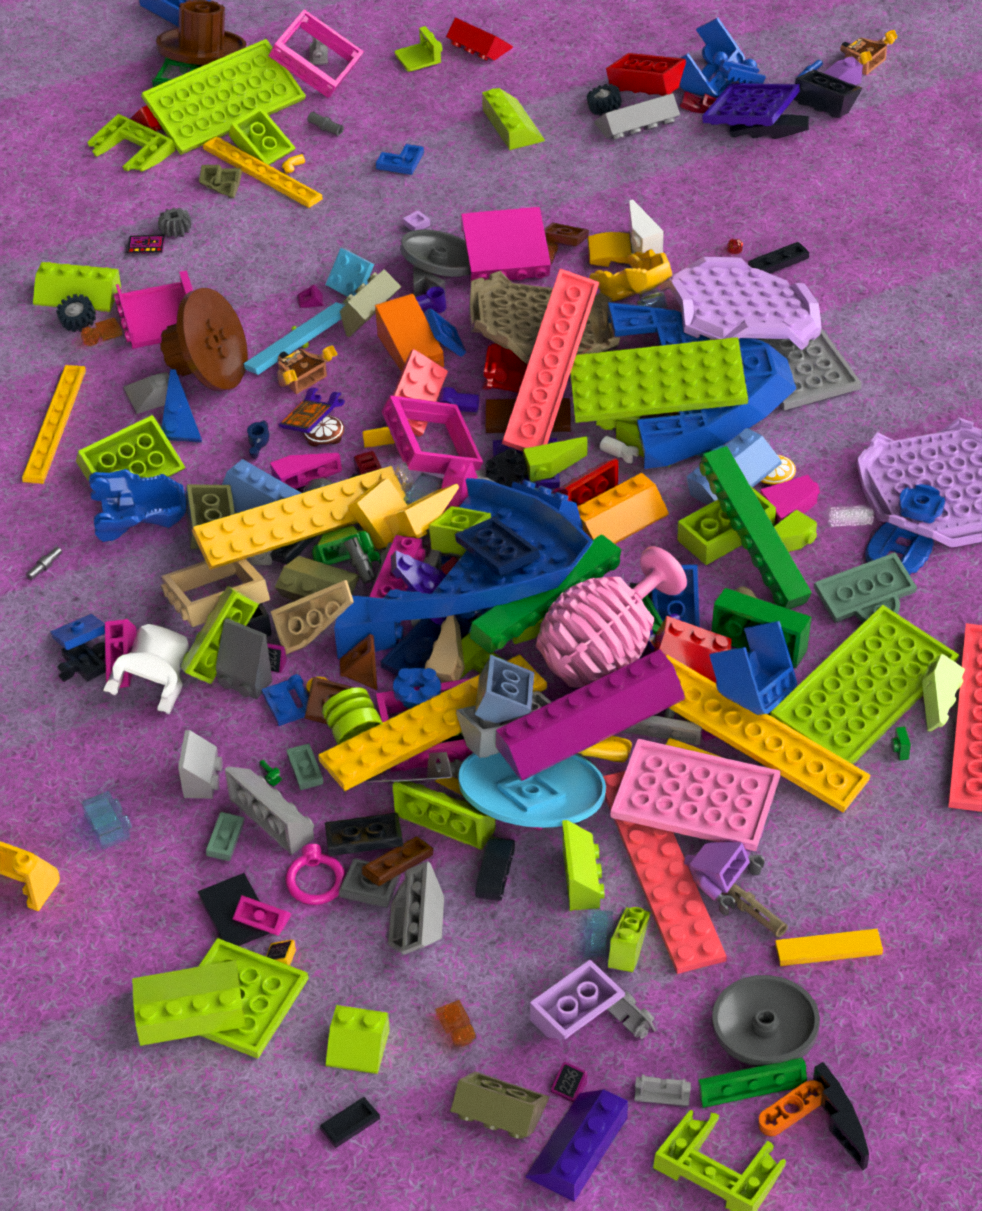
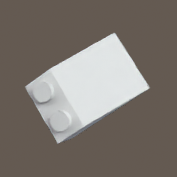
[629,199,663,254]

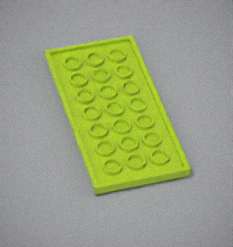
[141,39,306,155]
[571,337,748,423]
[770,605,959,765]

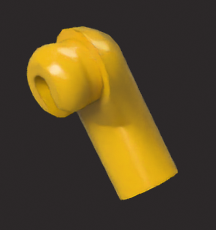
[282,154,305,174]

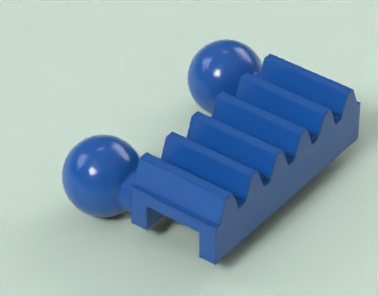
[713,51,766,84]

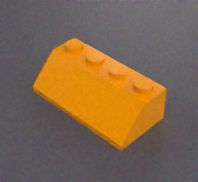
[577,473,669,544]

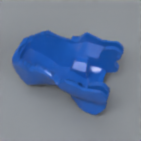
[89,469,186,542]

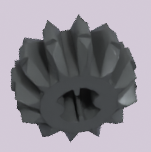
[158,207,192,238]

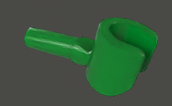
[259,760,282,787]

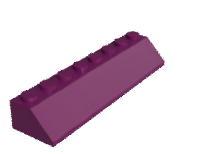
[495,649,685,781]

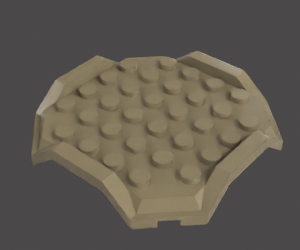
[469,271,620,364]

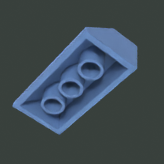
[686,428,782,505]
[222,459,301,514]

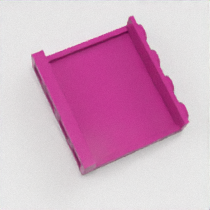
[461,207,551,283]
[114,270,193,349]

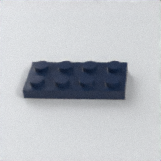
[455,517,540,576]
[380,616,472,676]

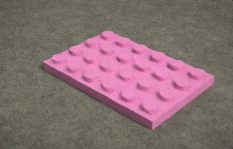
[611,739,780,851]

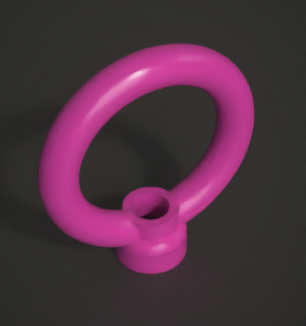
[285,844,345,905]

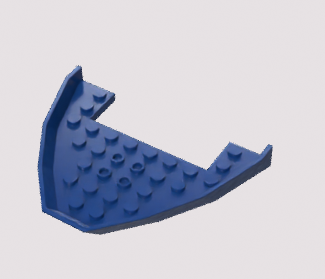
[608,302,796,469]
[366,478,593,623]

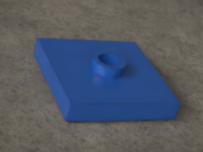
[424,308,466,357]
[50,613,105,650]

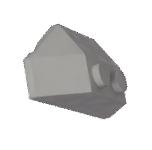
[388,861,444,955]

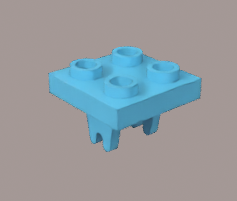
[325,248,374,297]

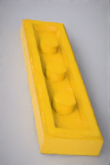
[775,929,883,966]

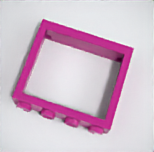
[268,9,364,98]
[381,395,483,474]
[376,679,473,772]

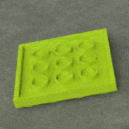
[198,938,309,1059]

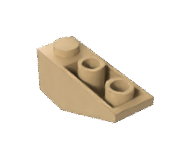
[425,615,465,683]

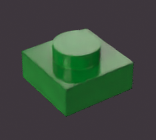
[891,727,911,761]

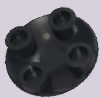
[485,448,528,488]

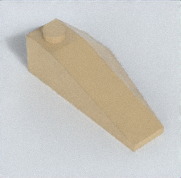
[271,580,354,655]

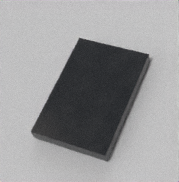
[325,812,404,856]
[198,873,270,946]

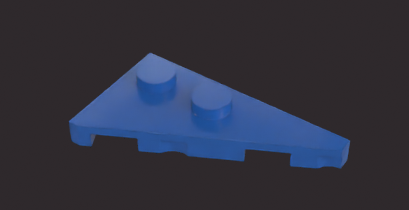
[161,369,202,442]

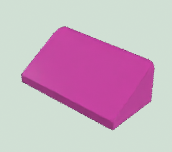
[233,895,292,936]

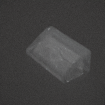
[825,505,873,527]

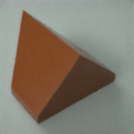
[340,634,378,691]

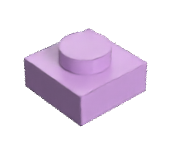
[403,211,430,231]

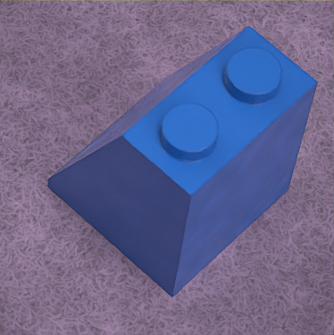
[334,595,404,659]

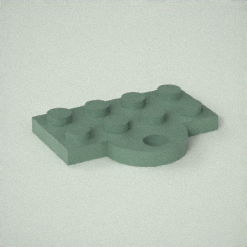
[814,553,917,623]

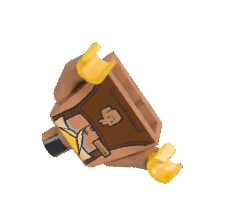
[840,30,898,75]
[277,345,338,394]

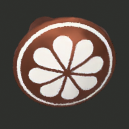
[302,415,344,447]

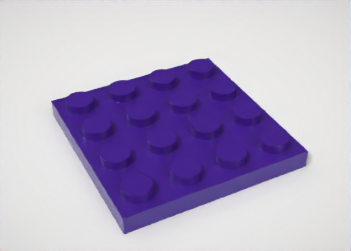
[702,83,800,126]

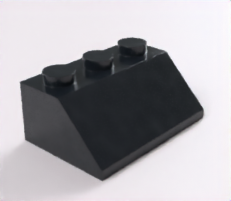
[793,70,862,118]

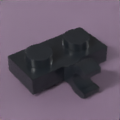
[57,643,106,682]

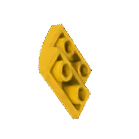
[587,232,631,267]

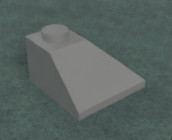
[123,371,169,414]

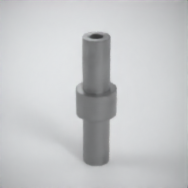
[26,547,62,580]

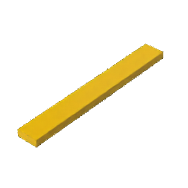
[203,136,323,208]
[22,365,86,484]

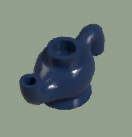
[247,420,270,459]

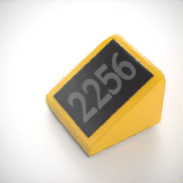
[266,940,296,966]

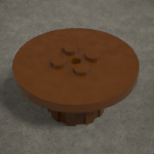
[156,0,247,65]
[160,288,248,391]

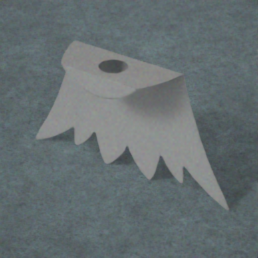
[364,752,452,782]

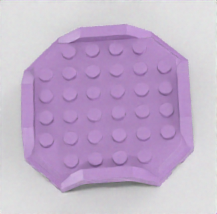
[660,257,822,350]
[857,417,982,548]

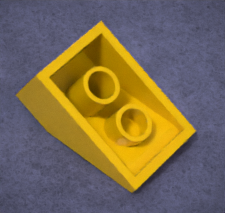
[384,484,459,538]

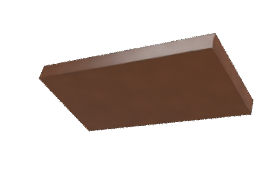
[485,398,571,433]

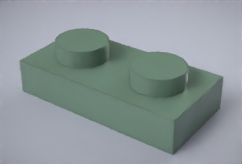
[286,743,323,791]
[206,812,244,861]

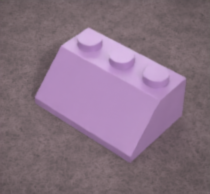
[530,960,625,1040]

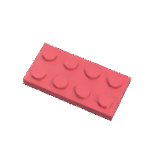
[392,349,448,437]

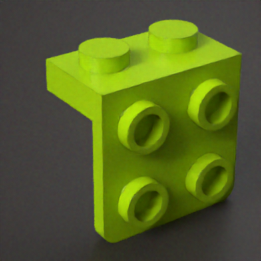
[395,26,442,72]

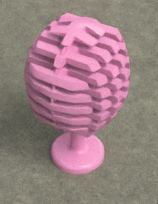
[536,546,687,688]

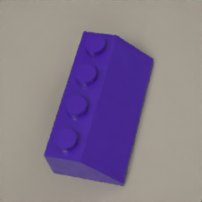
[526,1089,628,1202]

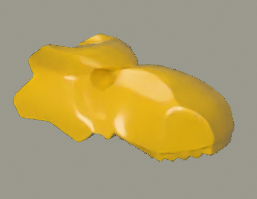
[589,249,672,302]

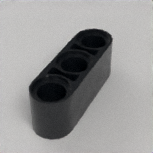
[475,836,515,901]

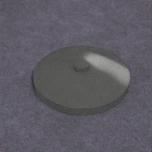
[400,229,471,277]
[712,975,820,1067]

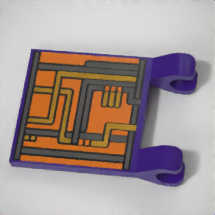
[278,387,345,433]

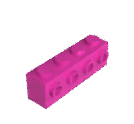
[369,535,425,598]

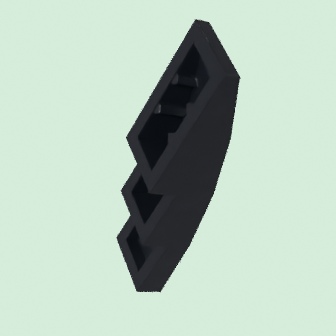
[730,114,809,139]
[813,1062,869,1170]

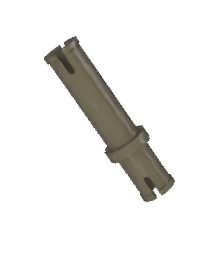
[723,883,788,938]

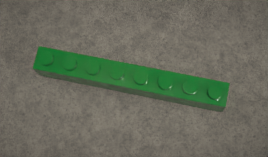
[699,446,812,609]
[470,534,622,654]

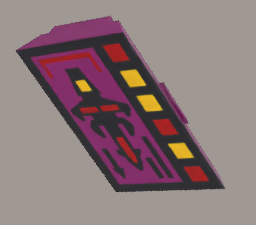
[127,235,165,254]

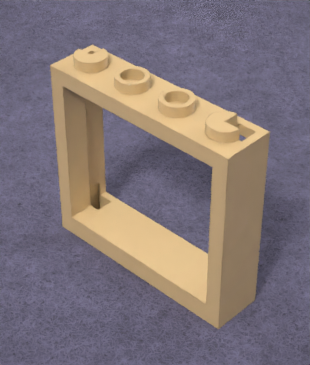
[160,559,270,627]

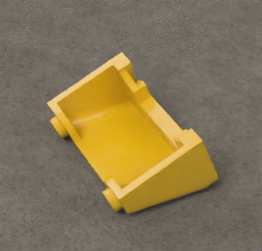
[0,841,60,911]

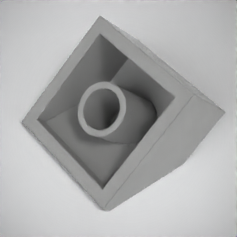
[178,730,222,799]

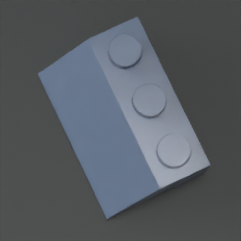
[475,655,534,723]

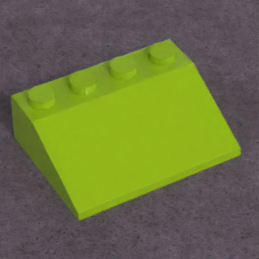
[76,415,186,481]
[132,960,246,1046]

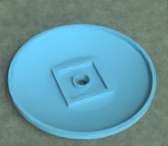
[458,753,606,828]

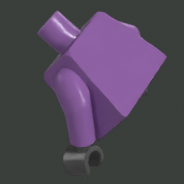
[684,841,765,916]

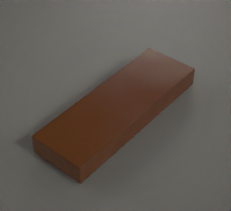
[361,836,434,887]

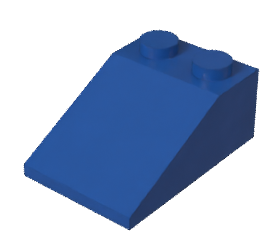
[652,564,700,627]

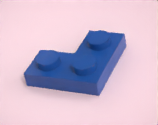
[376,144,424,175]

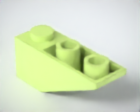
[922,654,965,732]

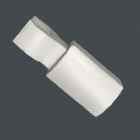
[600,436,639,463]

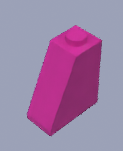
[760,475,820,526]

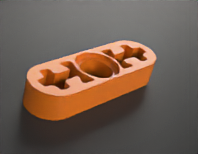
[758,1080,825,1136]

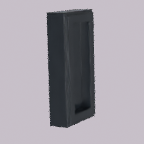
[320,1097,380,1148]

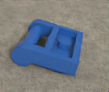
[261,674,308,726]

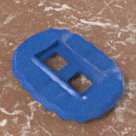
[864,522,934,575]

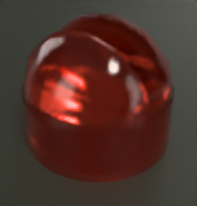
[727,238,743,254]

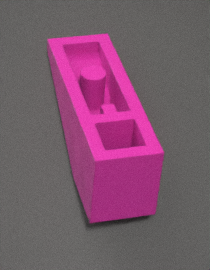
[270,453,342,489]
[441,458,478,515]
[105,619,136,688]

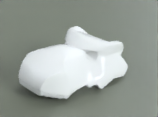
[103,624,189,715]

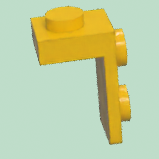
[362,427,395,448]

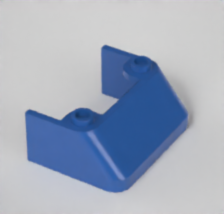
[679,17,746,98]
[709,621,797,715]

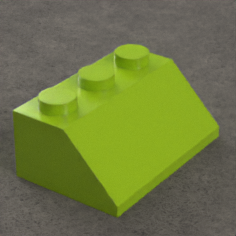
[562,820,605,911]

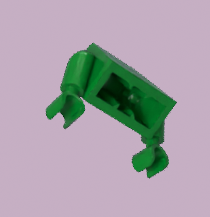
[312,526,381,569]

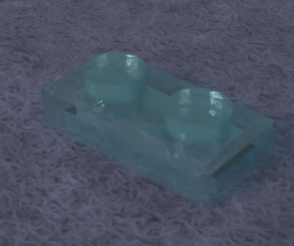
[585,910,613,958]

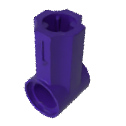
[415,287,447,313]
[437,387,480,413]

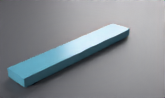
[244,302,345,375]

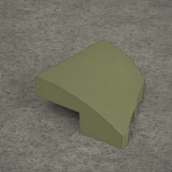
[199,165,242,198]

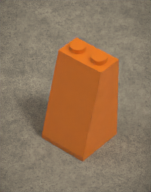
[375,293,444,372]

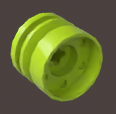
[322,687,383,745]

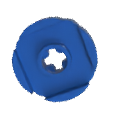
[899,484,945,524]
[393,668,441,709]

